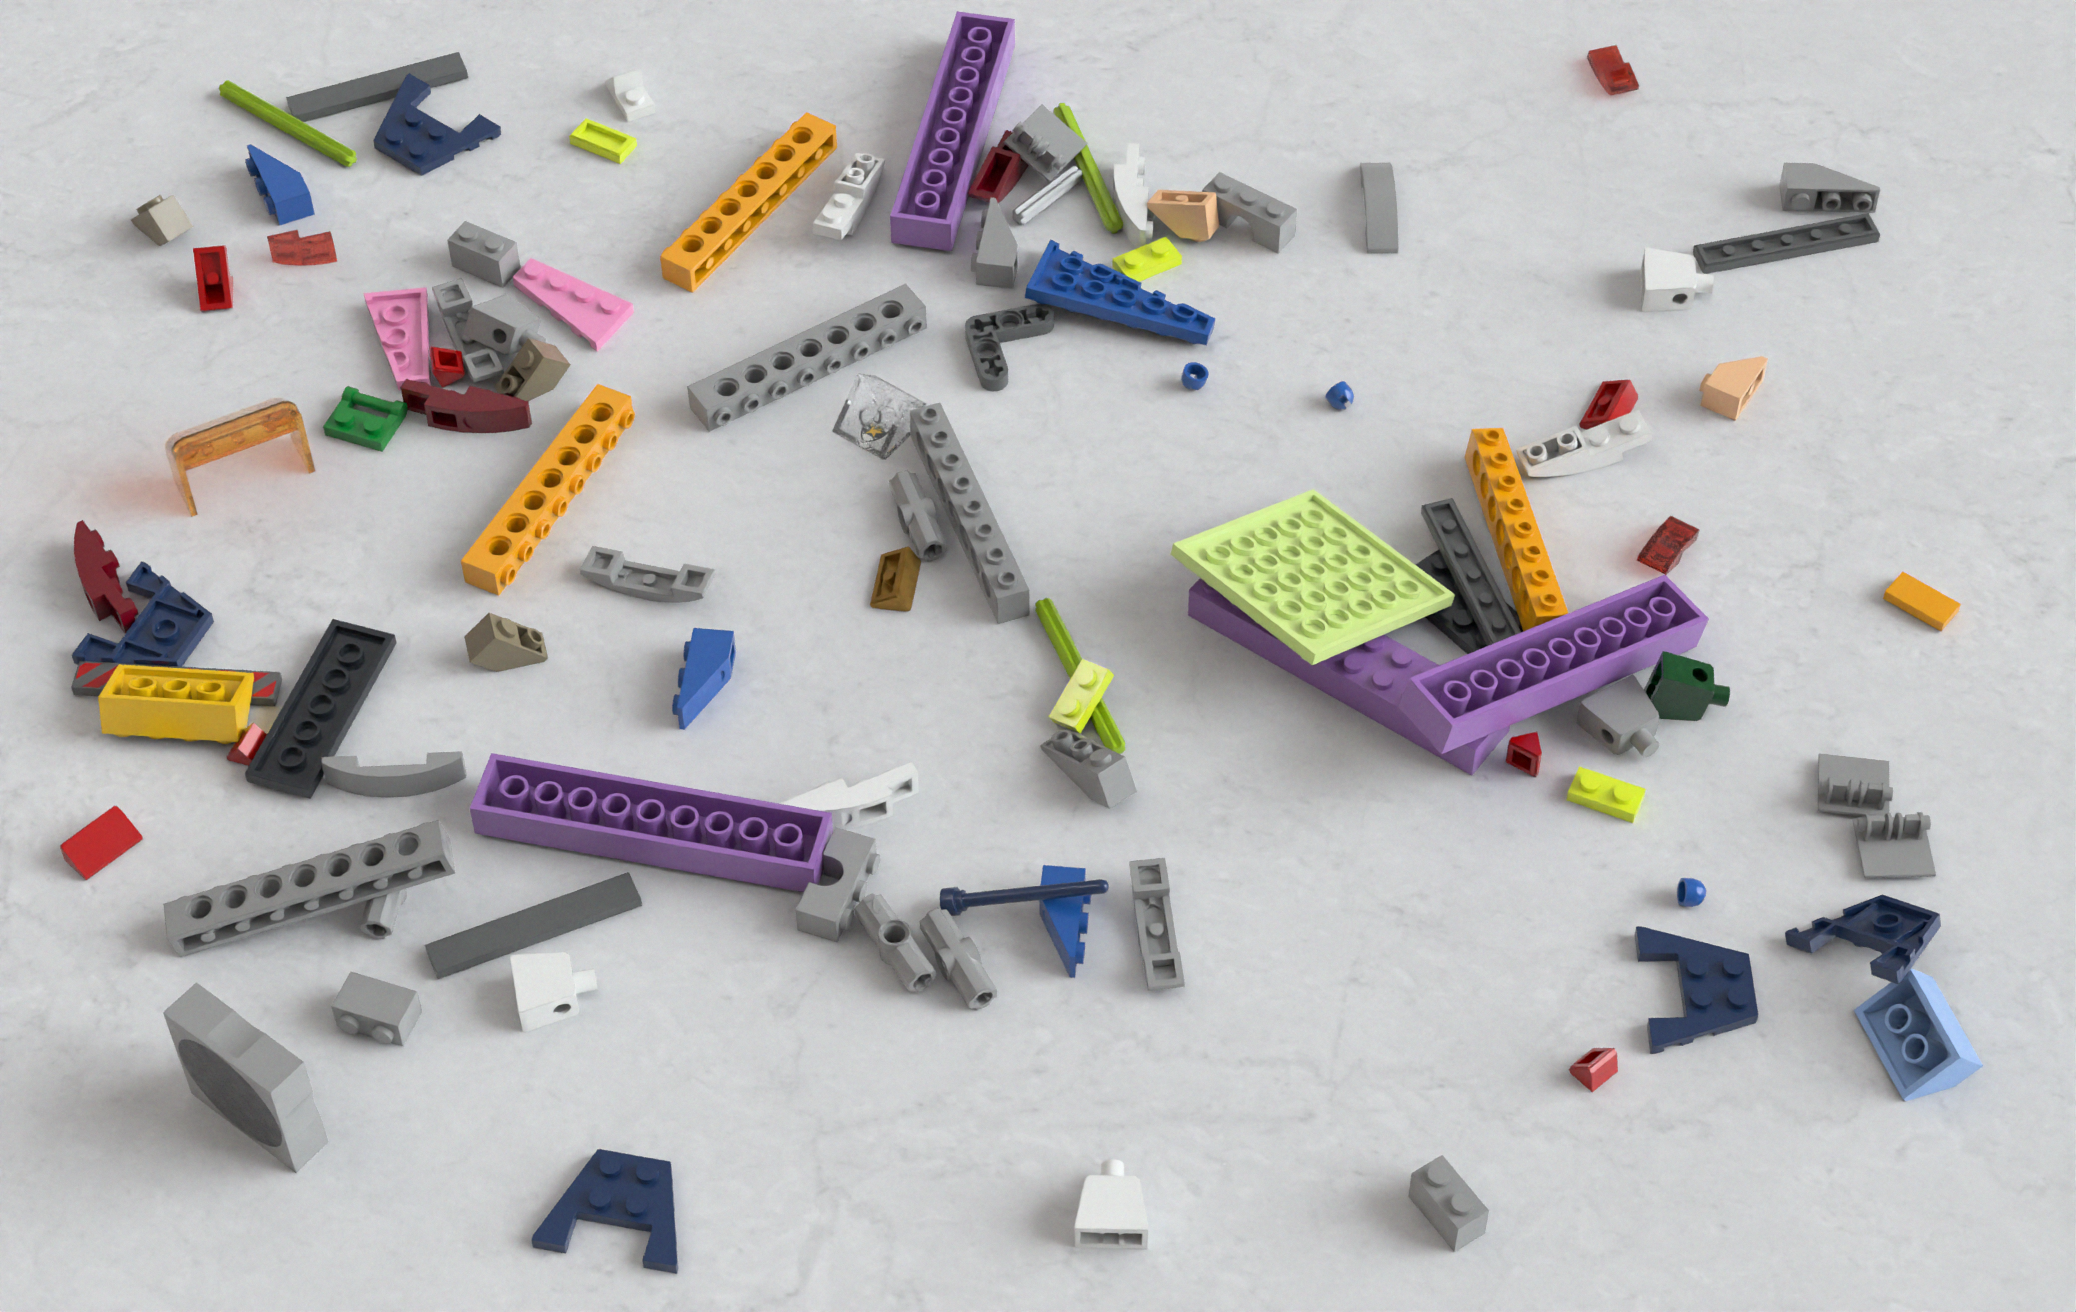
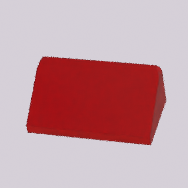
[1579,379,1638,430]
[60,806,143,880]

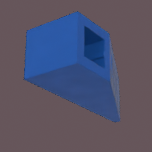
[245,144,315,225]
[672,628,736,730]
[1039,865,1092,978]

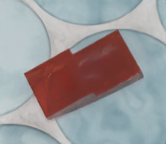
[1587,45,1639,96]
[267,230,338,266]
[1636,516,1700,575]

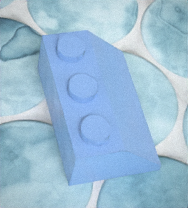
[1854,968,1983,1101]

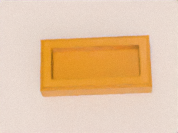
[1883,571,1961,631]

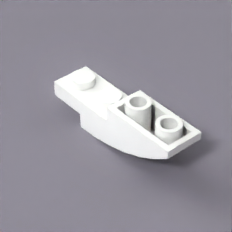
[1113,143,1154,248]
[813,153,885,240]
[1516,410,1652,477]
[779,762,919,831]

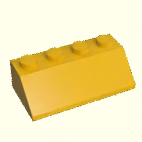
[98,664,254,744]

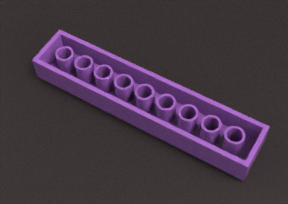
[890,11,1015,251]
[1398,575,1709,754]
[1188,578,1510,776]
[469,753,833,892]

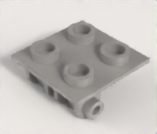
[1004,104,1088,182]
[1818,754,1893,816]
[1852,812,1936,878]

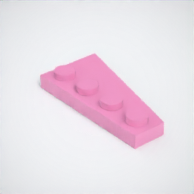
[513,258,634,352]
[363,287,431,390]

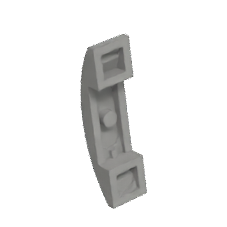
[1360,163,1399,253]
[432,278,504,383]
[580,546,716,603]
[321,751,467,797]
[1129,858,1185,991]

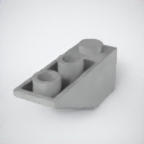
[1779,163,1880,213]
[971,197,1018,289]
[1040,728,1137,809]

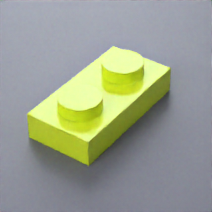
[1112,237,1182,282]
[1048,659,1114,734]
[1566,766,1646,823]

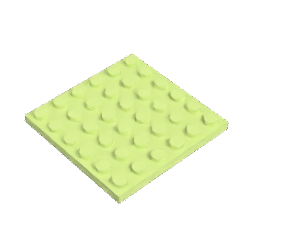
[1170,489,1455,665]

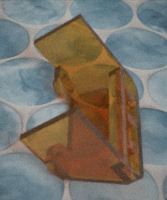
[165,398,315,517]

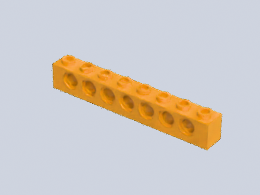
[660,112,837,293]
[461,384,635,596]
[1464,428,1568,632]

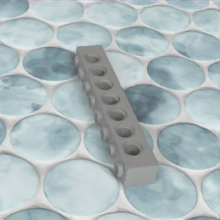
[687,284,927,432]
[909,402,1030,624]
[163,820,455,957]

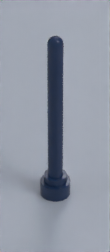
[940,879,1109,916]

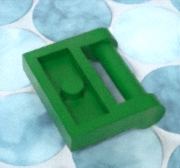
[323,386,408,452]

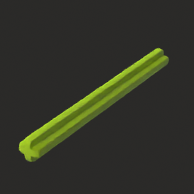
[219,80,357,167]
[1053,103,1123,234]
[1035,598,1126,754]

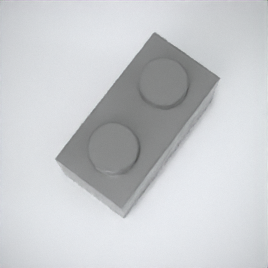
[447,221,521,288]
[331,972,422,1046]
[1408,1155,1489,1252]

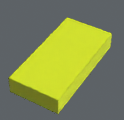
[569,118,637,164]

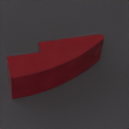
[968,130,1029,203]

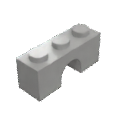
[1202,172,1297,254]
[795,827,880,942]

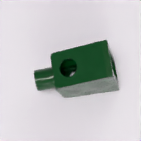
[1644,651,1730,721]

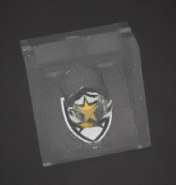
[832,373,927,460]

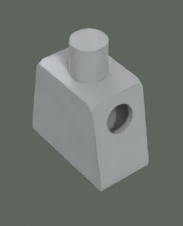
[463,295,546,355]
[1576,674,1660,757]

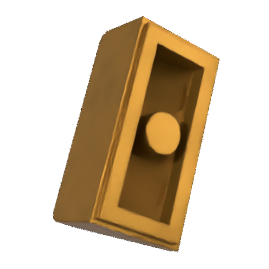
[870,546,921,611]

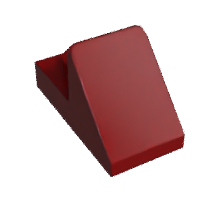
[193,245,233,311]

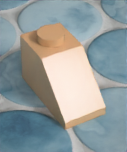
[1147,190,1219,242]
[1699,356,1768,421]

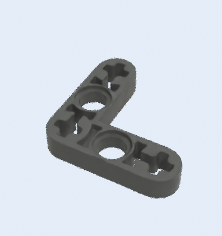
[965,304,1054,392]

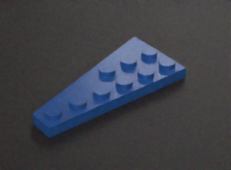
[1025,239,1216,346]

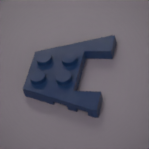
[373,73,501,176]
[72,561,214,667]
[1785,894,1941,984]
[1634,926,1758,1054]
[531,1149,679,1274]

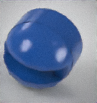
[1181,362,1209,390]
[1325,381,1354,410]
[1677,878,1706,907]

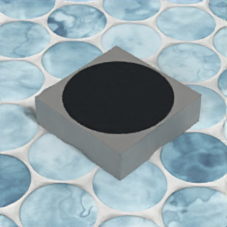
[163,982,328,1173]

